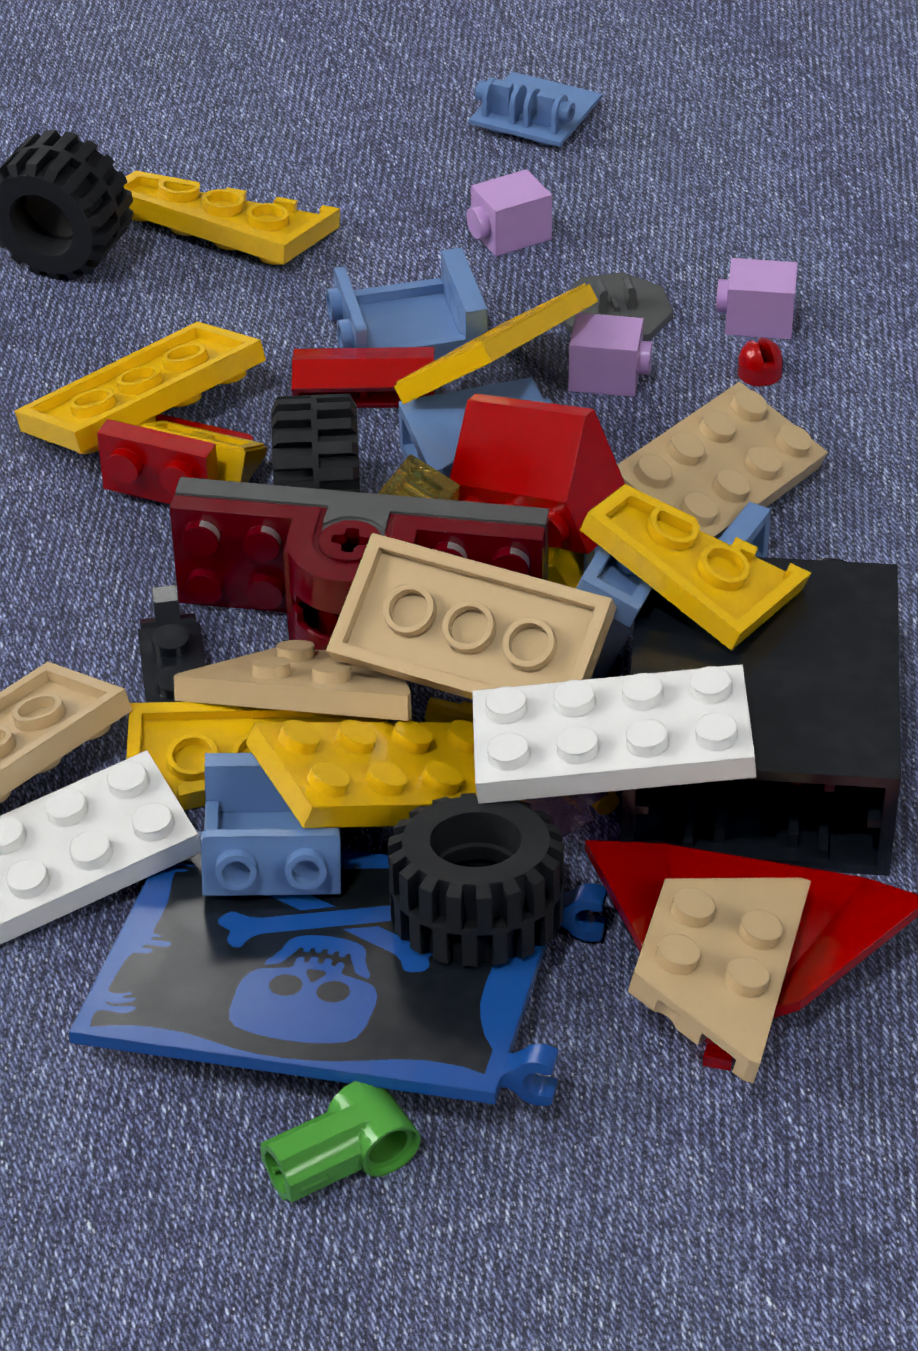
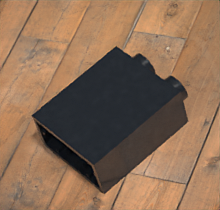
[620,557,901,876]

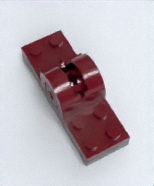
[169,477,549,650]

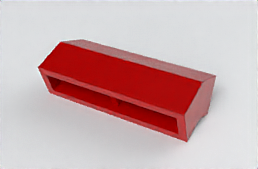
[291,347,435,408]

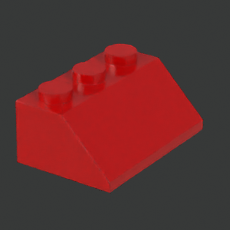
[449,393,625,554]

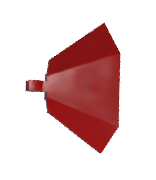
[585,840,918,1071]

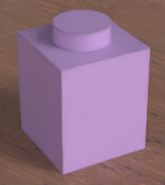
[466,169,552,256]
[716,258,798,339]
[568,313,653,397]

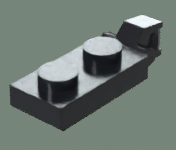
[138,585,206,703]

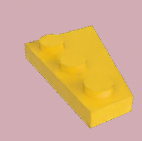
[580,484,811,651]

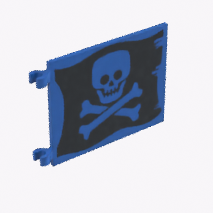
[69,830,607,1106]

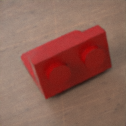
[97,414,254,504]

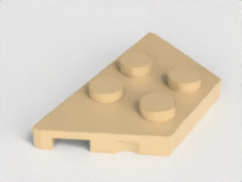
[174,640,412,721]
[628,878,811,1083]

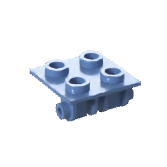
[469,72,602,147]

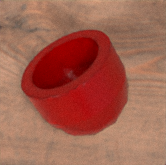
[737,337,783,386]

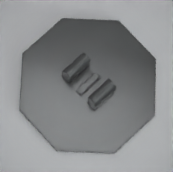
[563,272,673,341]

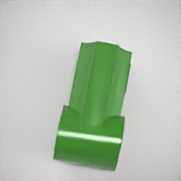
[260,1081,421,1203]

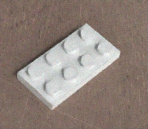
[472,664,756,804]
[0,750,201,945]

